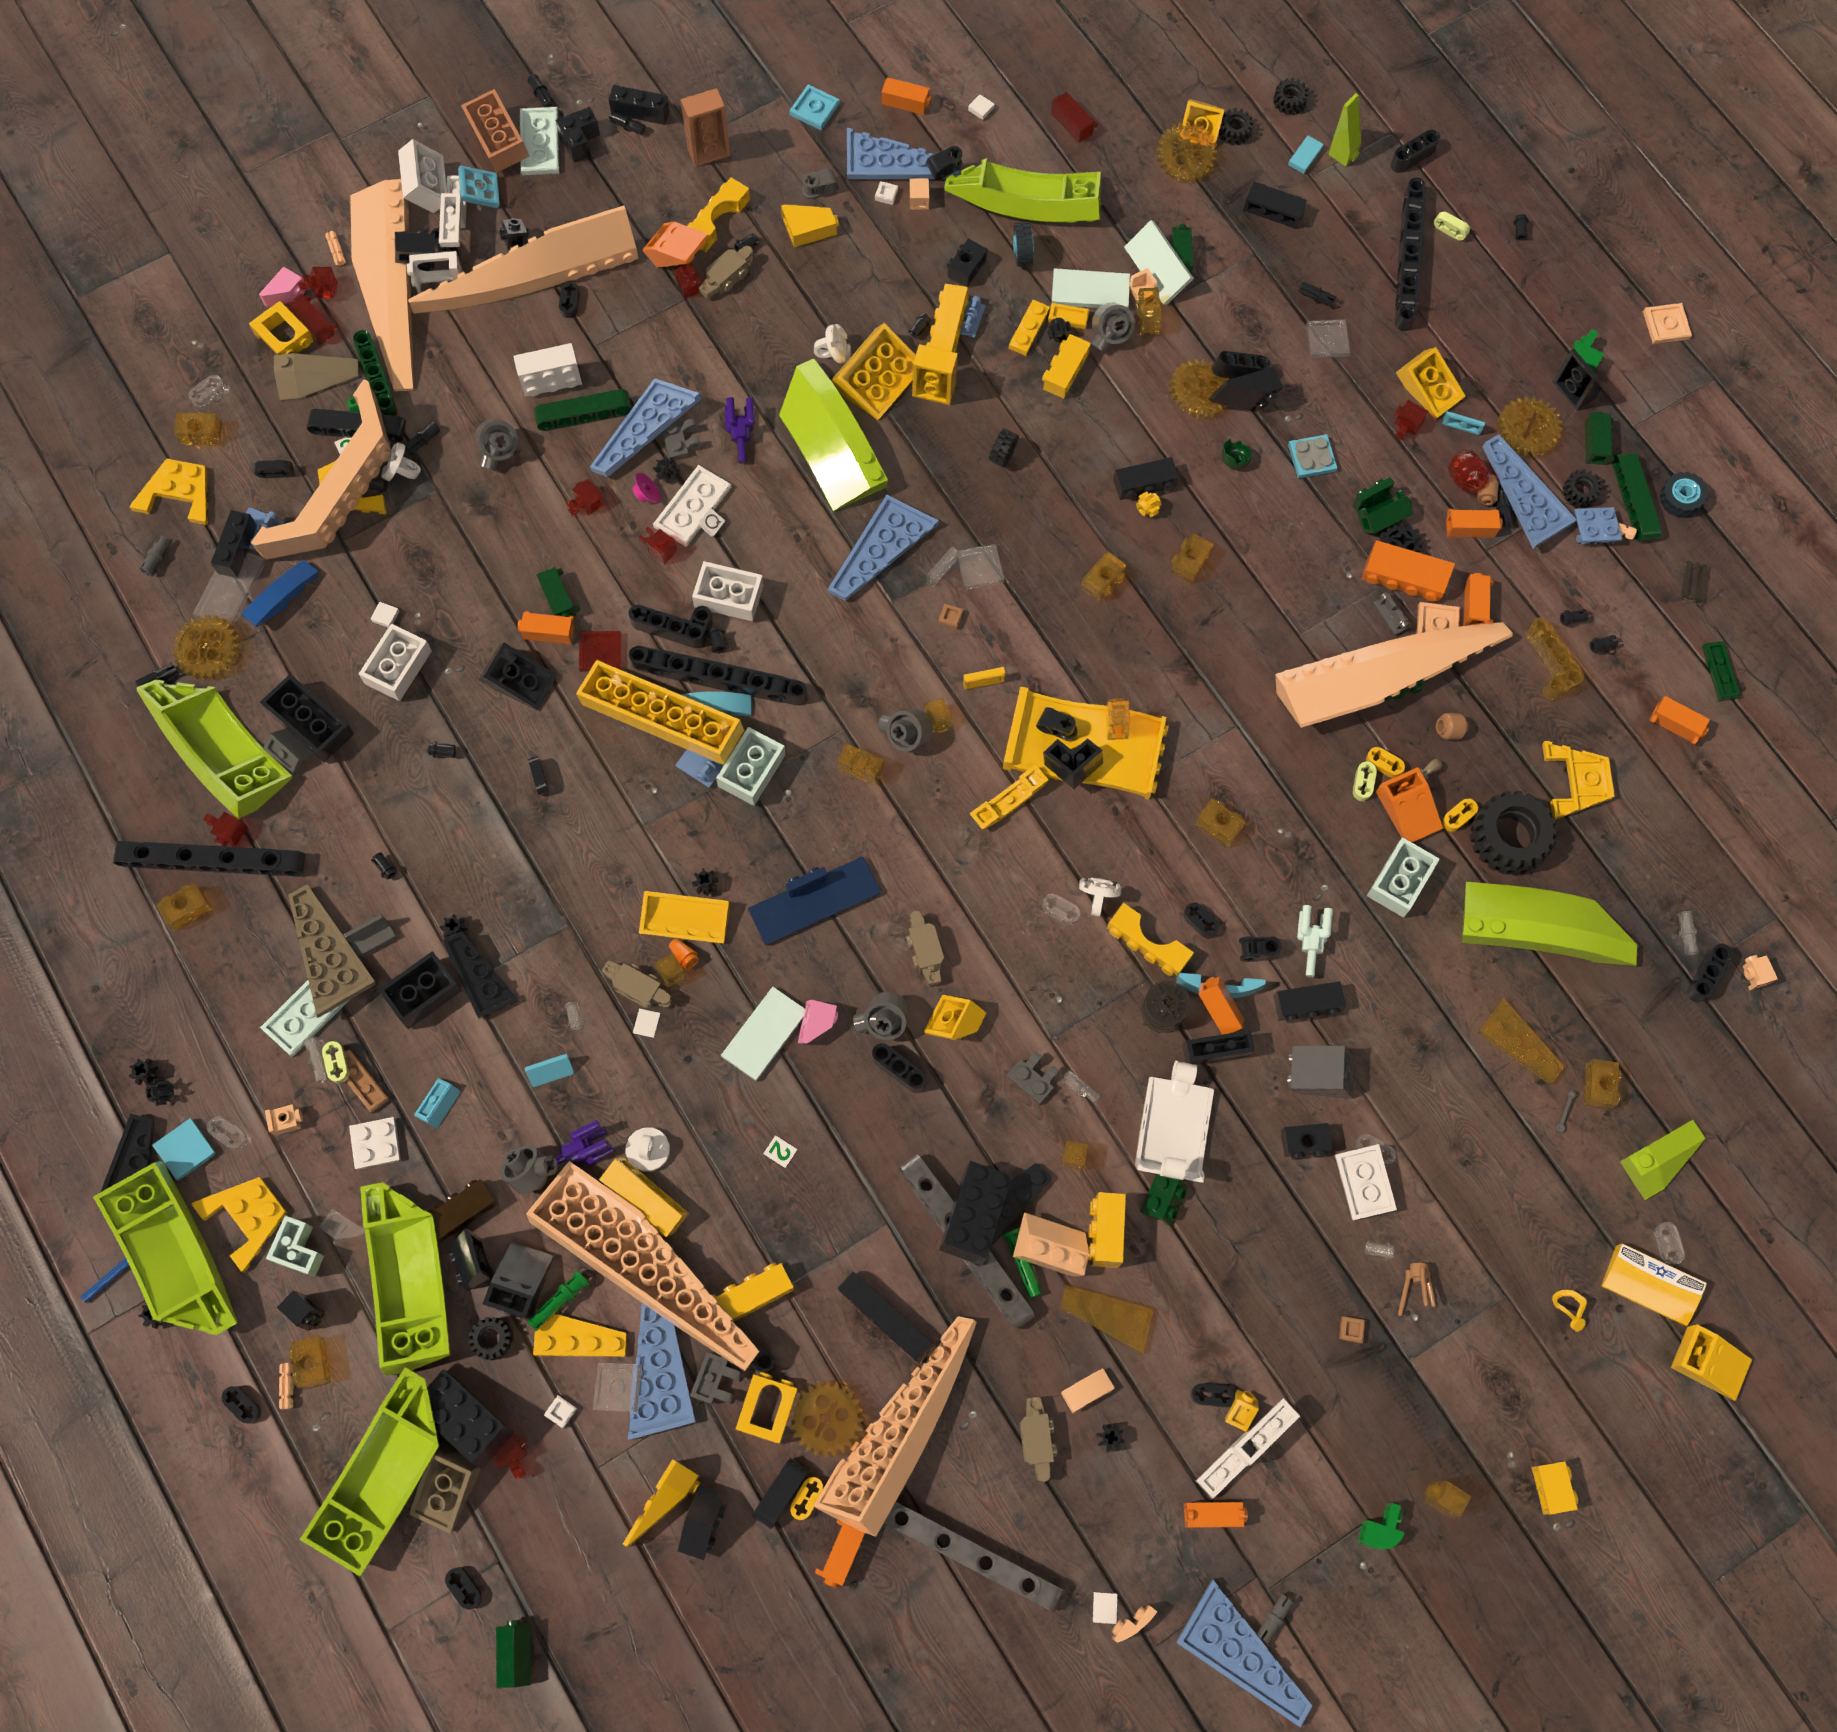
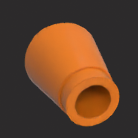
[669,938,699,970]

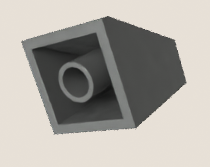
[1288,1046,1354,1099]

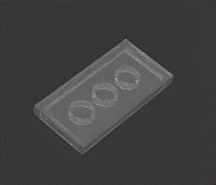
[192,552,266,630]

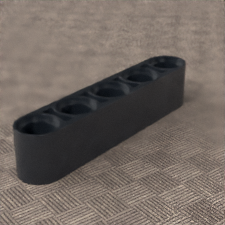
[307,409,406,442]
[837,1271,935,1364]

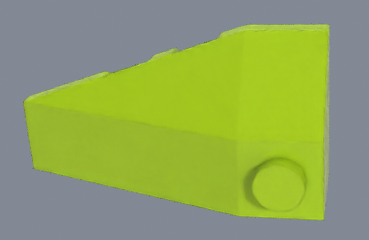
[1328,93,1361,167]
[1620,1120,1706,1200]

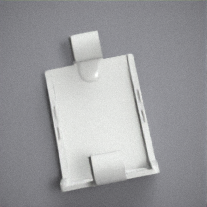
[1135,1061,1214,1182]

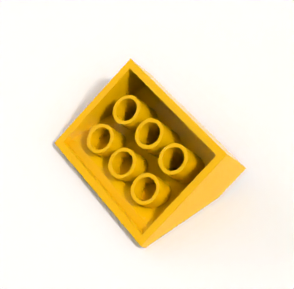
[831,323,916,420]

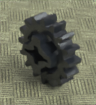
[1379,522,1424,553]

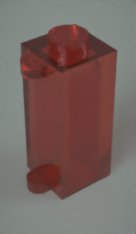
[1050,92,1098,143]
[286,294,337,346]

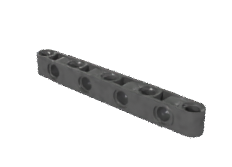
[898,1154,1035,1330]
[884,1502,1064,1613]

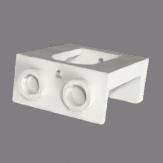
[407,251,463,294]

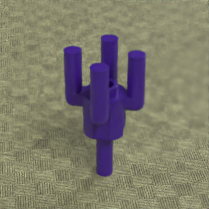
[724,397,755,464]
[554,1120,615,1165]

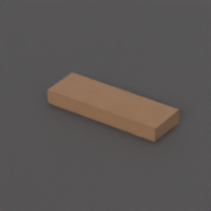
[335,1049,390,1113]

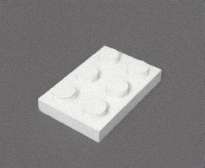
[1335,1144,1397,1220]

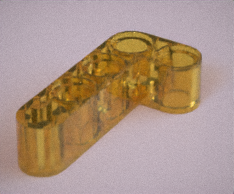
[1526,617,1584,701]

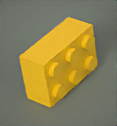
[912,344,958,405]
[1088,1192,1126,1268]

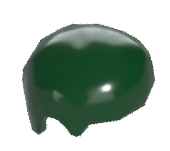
[1221,439,1252,469]

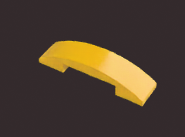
[970,764,1049,830]

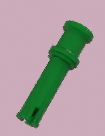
[1003,1228,1043,1298]
[527,1270,589,1332]

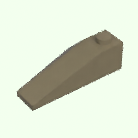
[274,353,359,402]

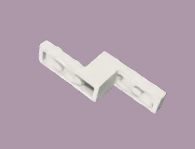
[439,176,467,247]
[1196,1399,1300,1499]

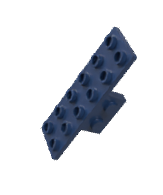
[748,857,880,945]

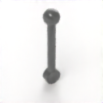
[1555,1090,1577,1133]

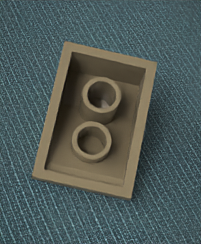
[409,1442,480,1534]

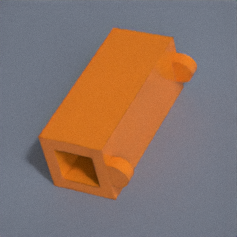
[881,77,932,115]
[1446,509,1502,538]
[1464,573,1494,626]
[518,611,575,644]
[1649,696,1710,745]
[1198,976,1244,1034]
[1184,1502,1248,1528]
[815,1520,865,1588]

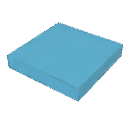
[789,85,840,131]
[153,1118,216,1181]

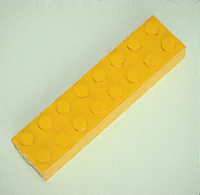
[576,660,744,765]

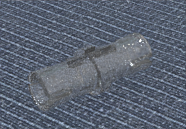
[1678,911,1699,956]
[304,1037,329,1083]

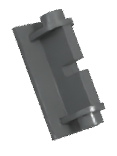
[1373,592,1412,635]

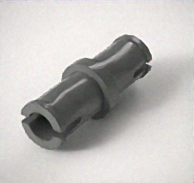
[139,536,171,576]
[1256,1594,1294,1644]

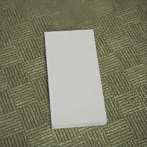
[653,465,732,547]

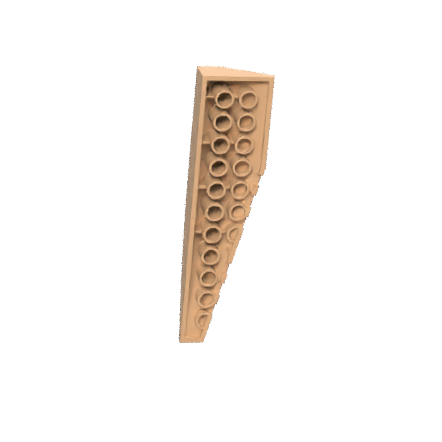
[351,179,414,392]
[408,206,638,314]
[1275,622,1513,728]
[526,1161,759,1371]

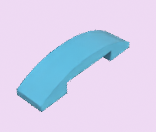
[680,692,751,717]
[1176,973,1266,998]

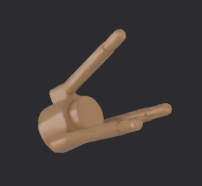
[1398,1263,1436,1316]

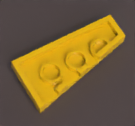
[533,1309,627,1357]

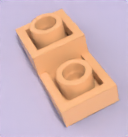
[1061,1368,1115,1413]
[1112,1605,1157,1642]

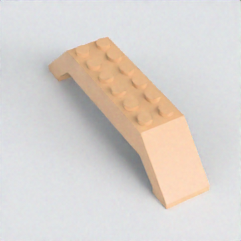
[251,379,391,560]

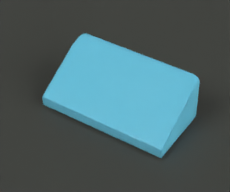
[1442,411,1485,435]
[525,1054,574,1087]
[414,1078,461,1128]

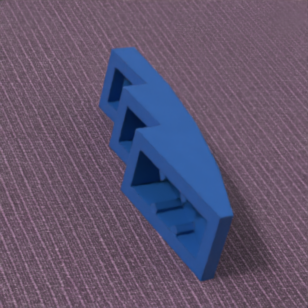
[242,560,318,627]

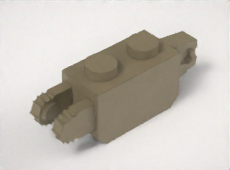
[699,246,754,299]
[906,910,944,986]
[602,961,672,1009]
[1019,1397,1057,1483]

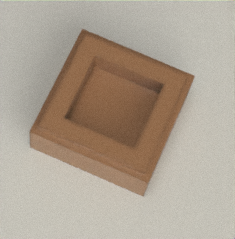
[938,603,964,630]
[1339,1316,1365,1344]

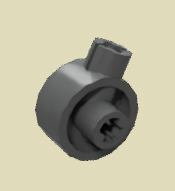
[1090,303,1135,353]
[475,418,519,471]
[878,708,932,752]
[853,992,910,1040]
[501,1145,558,1194]

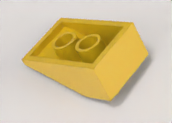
[1396,347,1465,419]

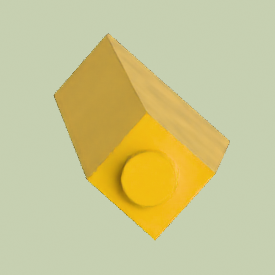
[781,205,839,248]

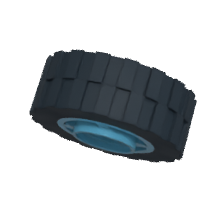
[1013,221,1034,267]
[1660,472,1709,518]

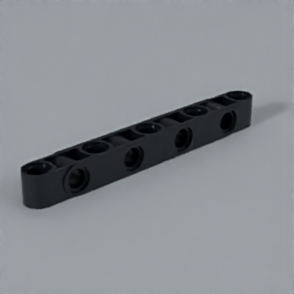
[1395,177,1425,331]
[629,646,808,706]
[113,841,305,876]

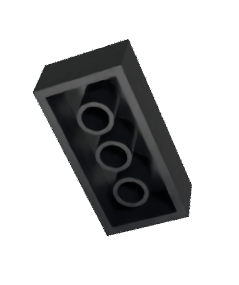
[260,674,354,763]
[939,1160,1012,1266]
[427,1369,514,1470]

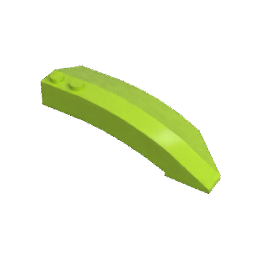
[945,158,1101,223]
[779,359,888,512]
[137,680,292,819]
[1462,882,1637,966]
[93,1161,238,1335]
[360,1182,450,1376]
[299,1367,439,1577]

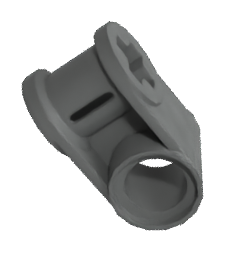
[802,168,839,199]

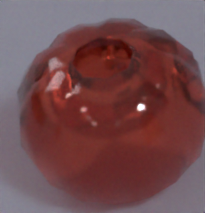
[1448,450,1491,493]

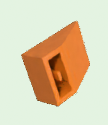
[642,222,709,268]
[1376,767,1443,843]

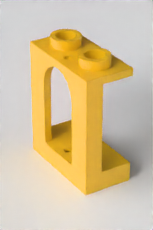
[249,301,314,355]
[736,1372,798,1444]

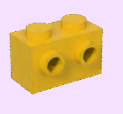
[1531,1462,1578,1515]

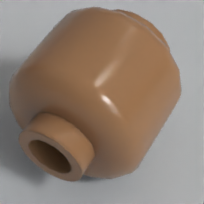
[1436,713,1469,740]

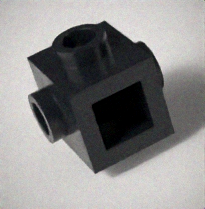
[499,218,529,250]

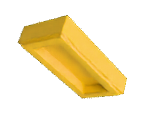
[1048,303,1089,329]
[963,667,1005,690]

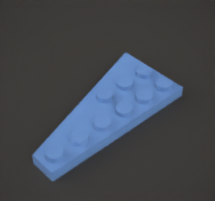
[847,128,960,179]
[590,378,702,477]
[1482,434,1576,549]
[828,495,939,601]
[627,1303,696,1441]
[1176,1580,1312,1727]

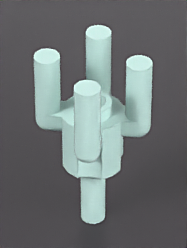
[1297,905,1333,977]

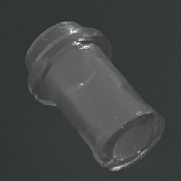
[564,1002,585,1031]
[1365,1241,1394,1260]

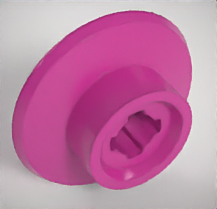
[633,472,661,503]

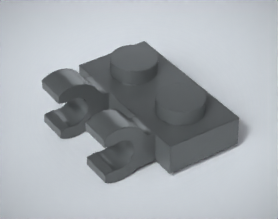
[663,418,701,460]
[1006,1051,1059,1105]
[690,1352,742,1404]

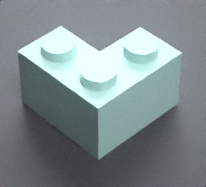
[266,1216,324,1277]

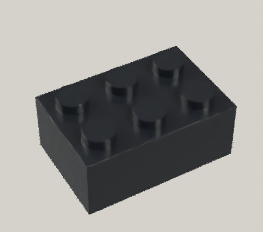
[378,951,462,1029]

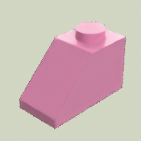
[259,267,307,307]
[798,1000,838,1044]

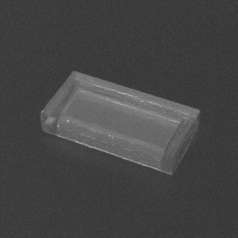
[927,546,958,587]

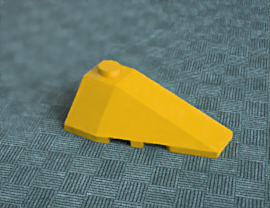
[623,1460,701,1547]

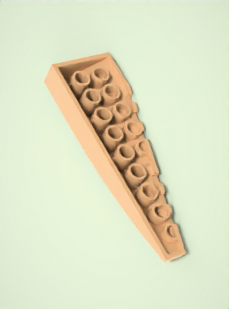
[814,1316,977,1537]

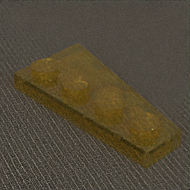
[1478,998,1564,1085]
[1060,1285,1153,1354]

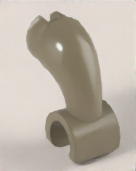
[1420,759,1442,780]

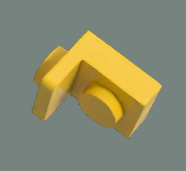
[1225,1390,1259,1432]

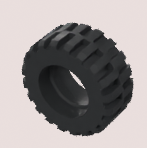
[1470,791,1558,875]

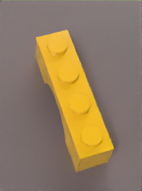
[688,178,750,252]
[1107,903,1194,978]

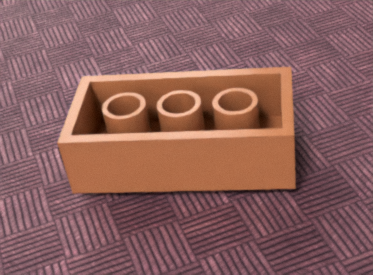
[681,88,730,167]
[461,89,529,173]

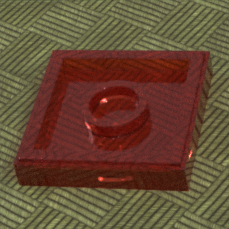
[579,631,622,672]

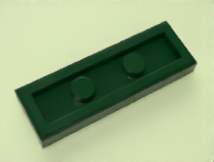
[1702,641,1741,702]

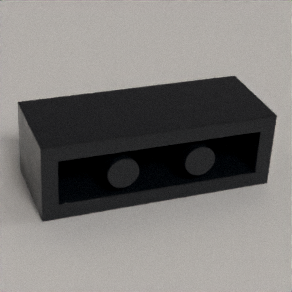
[608,85,670,125]
[1243,182,1307,229]
[1113,457,1179,500]
[211,510,257,578]
[1273,981,1346,1023]
[1182,1030,1255,1064]

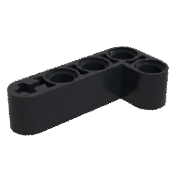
[628,605,713,648]

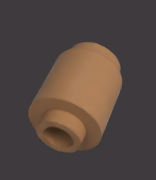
[1477,474,1499,506]

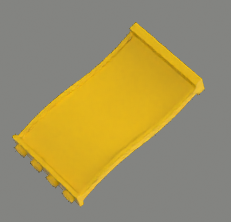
[1003,686,1169,800]

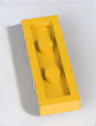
[1009,300,1050,356]

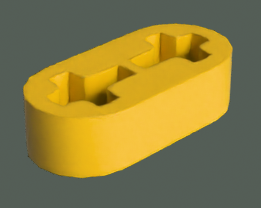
[1366,747,1405,778]
[1442,799,1478,832]
[790,1477,823,1520]

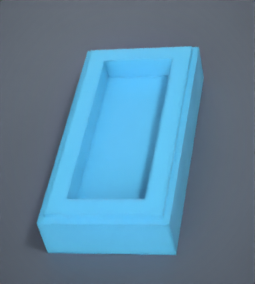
[1288,136,1324,174]

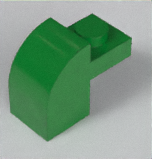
[1569,329,1604,371]
[1357,1503,1405,1549]

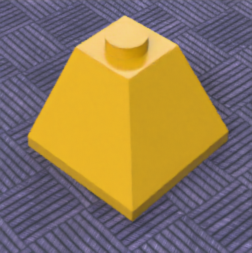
[1178,99,1224,148]
[923,995,986,1040]

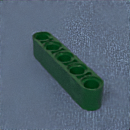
[353,330,397,416]
[534,389,632,431]
[1612,452,1661,542]

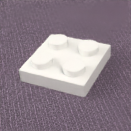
[349,1117,401,1170]

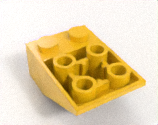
[1671,1324,1752,1401]

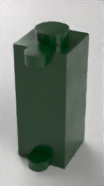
[1170,224,1193,274]
[1585,412,1615,465]
[1358,490,1413,534]
[536,567,580,617]
[496,1620,531,1688]

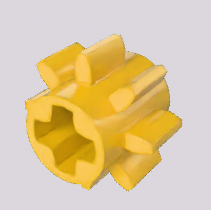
[1136,491,1161,517]

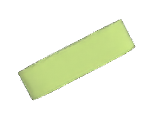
[1434,212,1470,240]
[1353,762,1377,801]
[322,1041,349,1083]

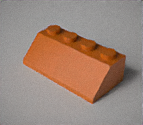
[1361,540,1455,602]

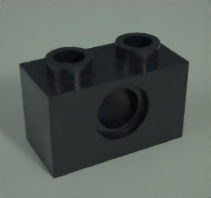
[947,238,988,287]
[1281,1123,1332,1160]
[277,1290,325,1331]

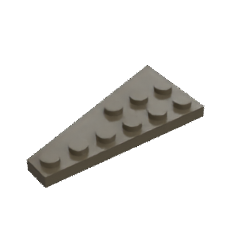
[288,885,376,1019]

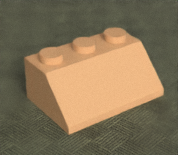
[1013,1213,1089,1277]

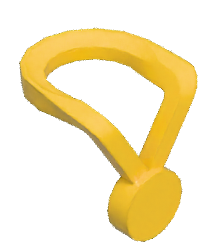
[1552,1290,1587,1332]

